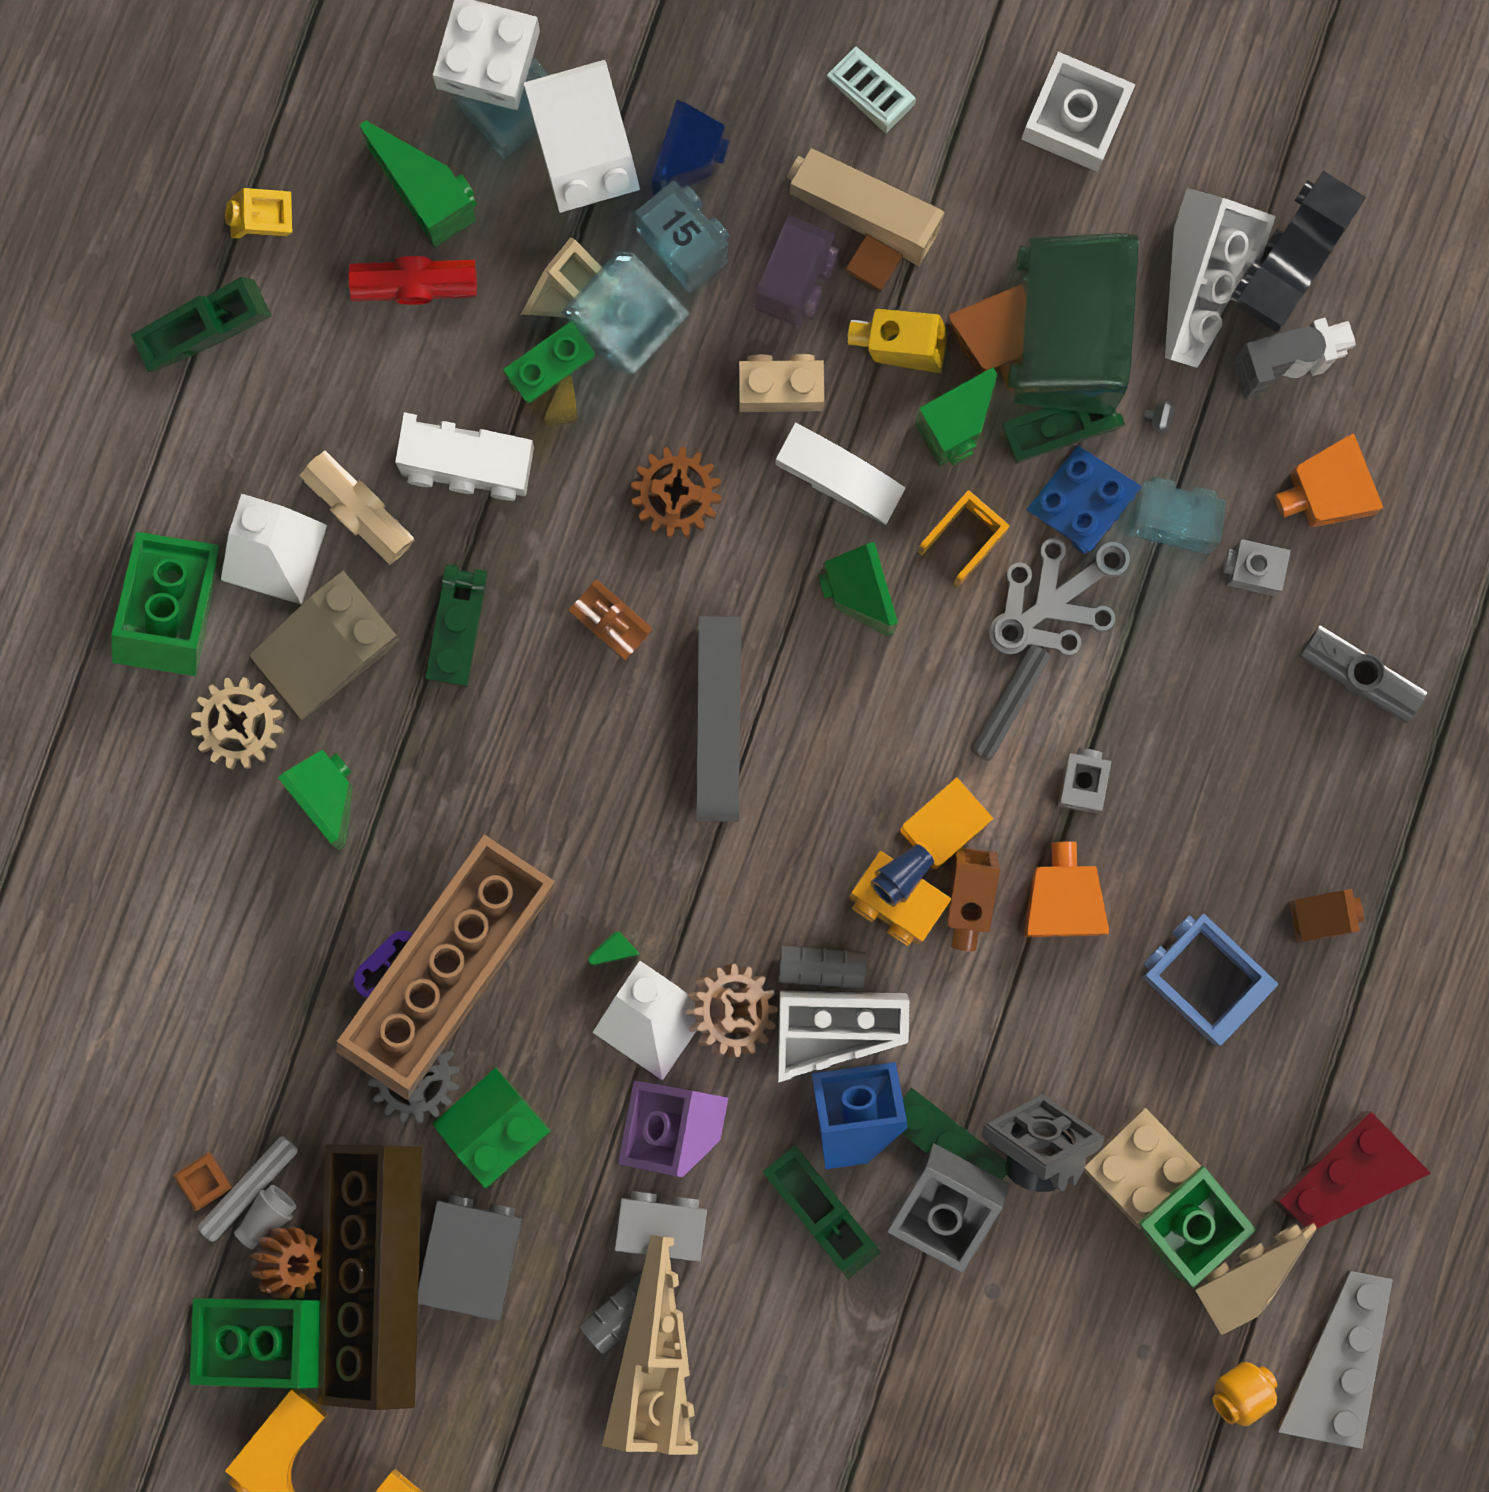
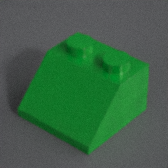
[915,367,997,466]
[432,1067,552,1189]
[1139,1165,1256,1288]

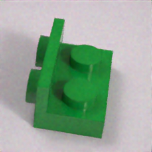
[503,321,595,403]

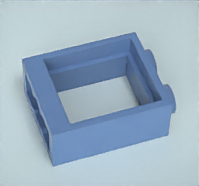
[1141,914,1278,1047]

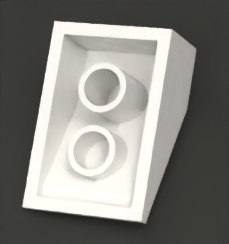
[524,60,640,213]

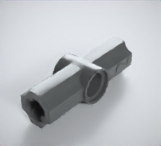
[1299,625,1428,724]

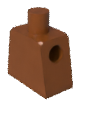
[946,284,1038,393]
[946,847,1000,951]

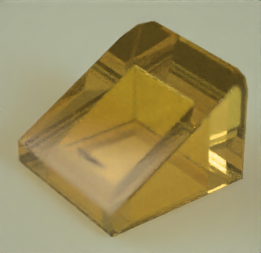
[545,375,578,426]

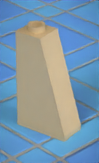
[787,148,945,266]

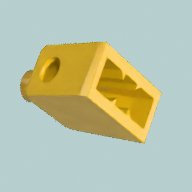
[848,309,948,374]

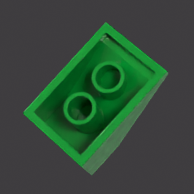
[359,120,477,248]
[111,532,220,676]
[190,1298,321,1388]

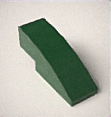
[131,277,272,372]
[763,1145,881,1280]

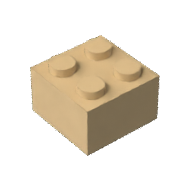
[1084,1108,1201,1229]

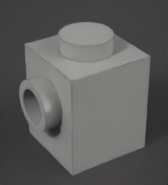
[1223,539,1291,597]

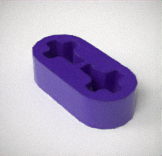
[354,930,413,998]

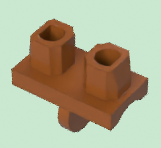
[568,579,653,662]

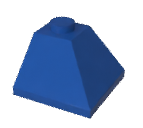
[812,1062,907,1169]

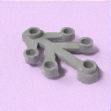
[989,538,1130,657]

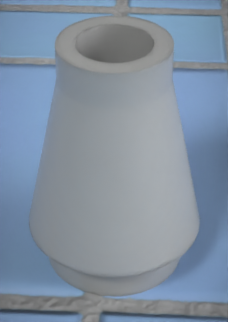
[234,1185,296,1249]

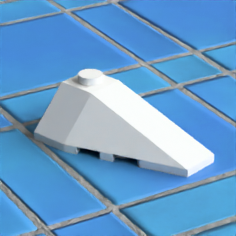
[1165,188,1276,368]

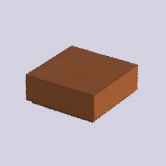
[845,234,903,293]
[173,1152,233,1212]

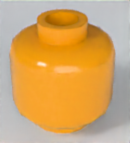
[1212,1362,1278,1426]

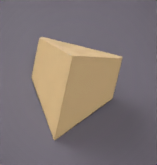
[521,237,623,321]

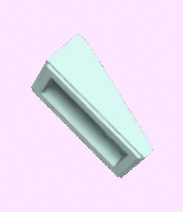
[827,47,916,134]

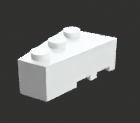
[395,412,534,501]
[778,990,909,1083]

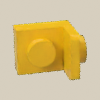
[225,188,292,239]

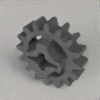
[368,1051,461,1123]

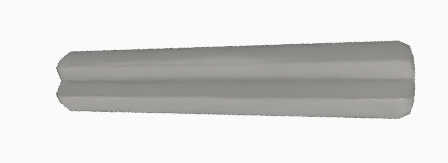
[198,1137,298,1242]

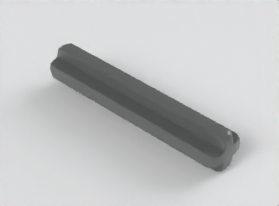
[972,646,1050,761]

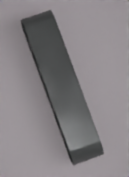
[696,616,741,822]

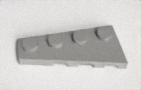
[1276,1270,1393,1449]

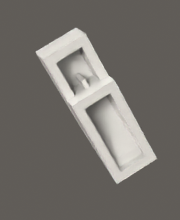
[775,422,905,525]

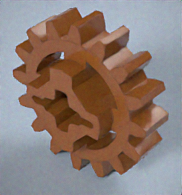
[631,447,722,539]

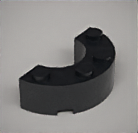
[1231,170,1366,333]

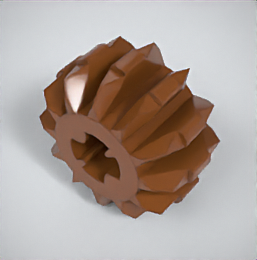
[250,1227,322,1300]

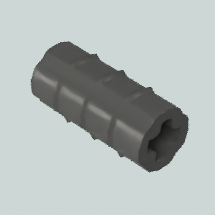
[778,946,866,989]
[579,1270,643,1354]

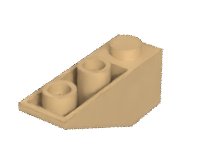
[1195,1223,1317,1335]

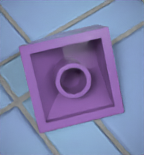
[618,1080,728,1177]

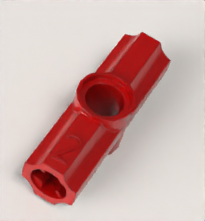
[349,256,477,305]

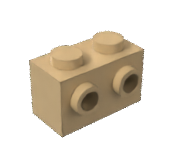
[739,354,824,412]

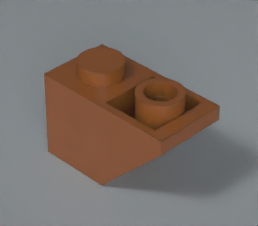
[1289,889,1364,943]

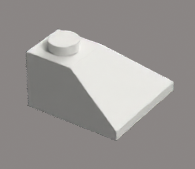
[221,494,327,605]
[593,961,696,1081]

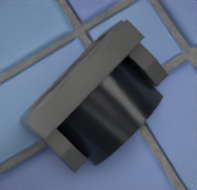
[982,1094,1104,1192]

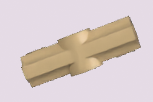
[300,451,415,565]

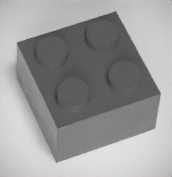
[887,1143,1009,1273]

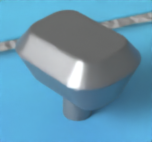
[1144,400,1175,434]

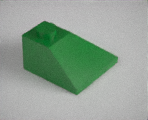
[817,542,898,636]
[278,750,353,850]

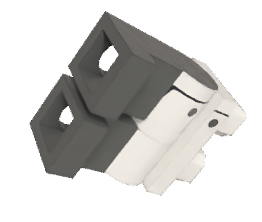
[1233,318,1356,399]

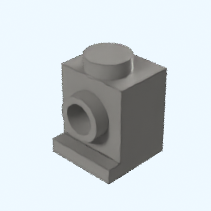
[1057,748,1112,814]

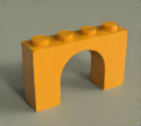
[225,1388,423,1492]

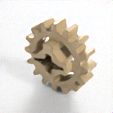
[191,677,284,770]

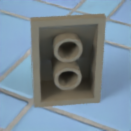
[249,570,401,721]

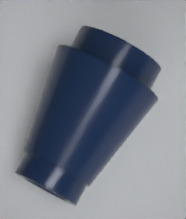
[870,844,934,907]

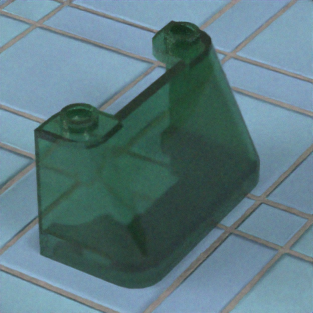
[1007,232,1139,415]

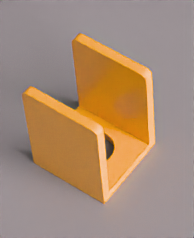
[917,490,1010,587]
[900,777,994,870]

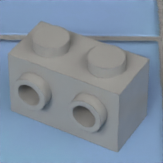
[615,1191,707,1262]

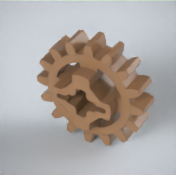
[686,964,778,1057]

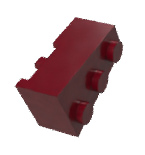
[1272,1111,1431,1229]

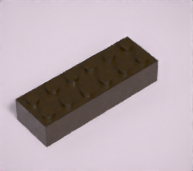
[318,1144,422,1410]

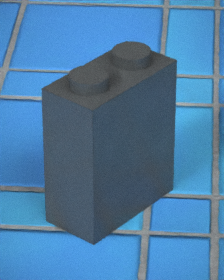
[418,1194,523,1321]

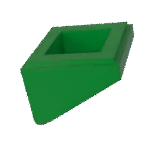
[588,931,641,966]

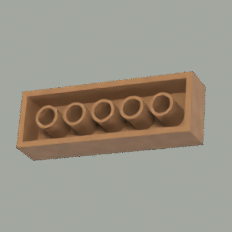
[336,834,555,1100]

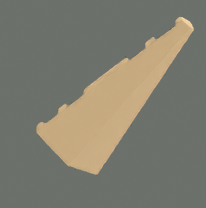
[602,1235,698,1455]

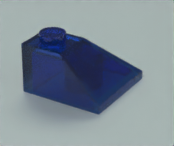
[652,100,730,201]

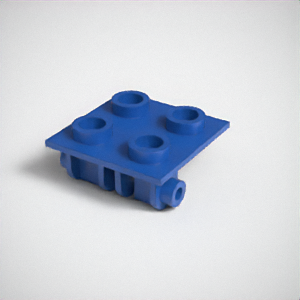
[1026,446,1142,554]

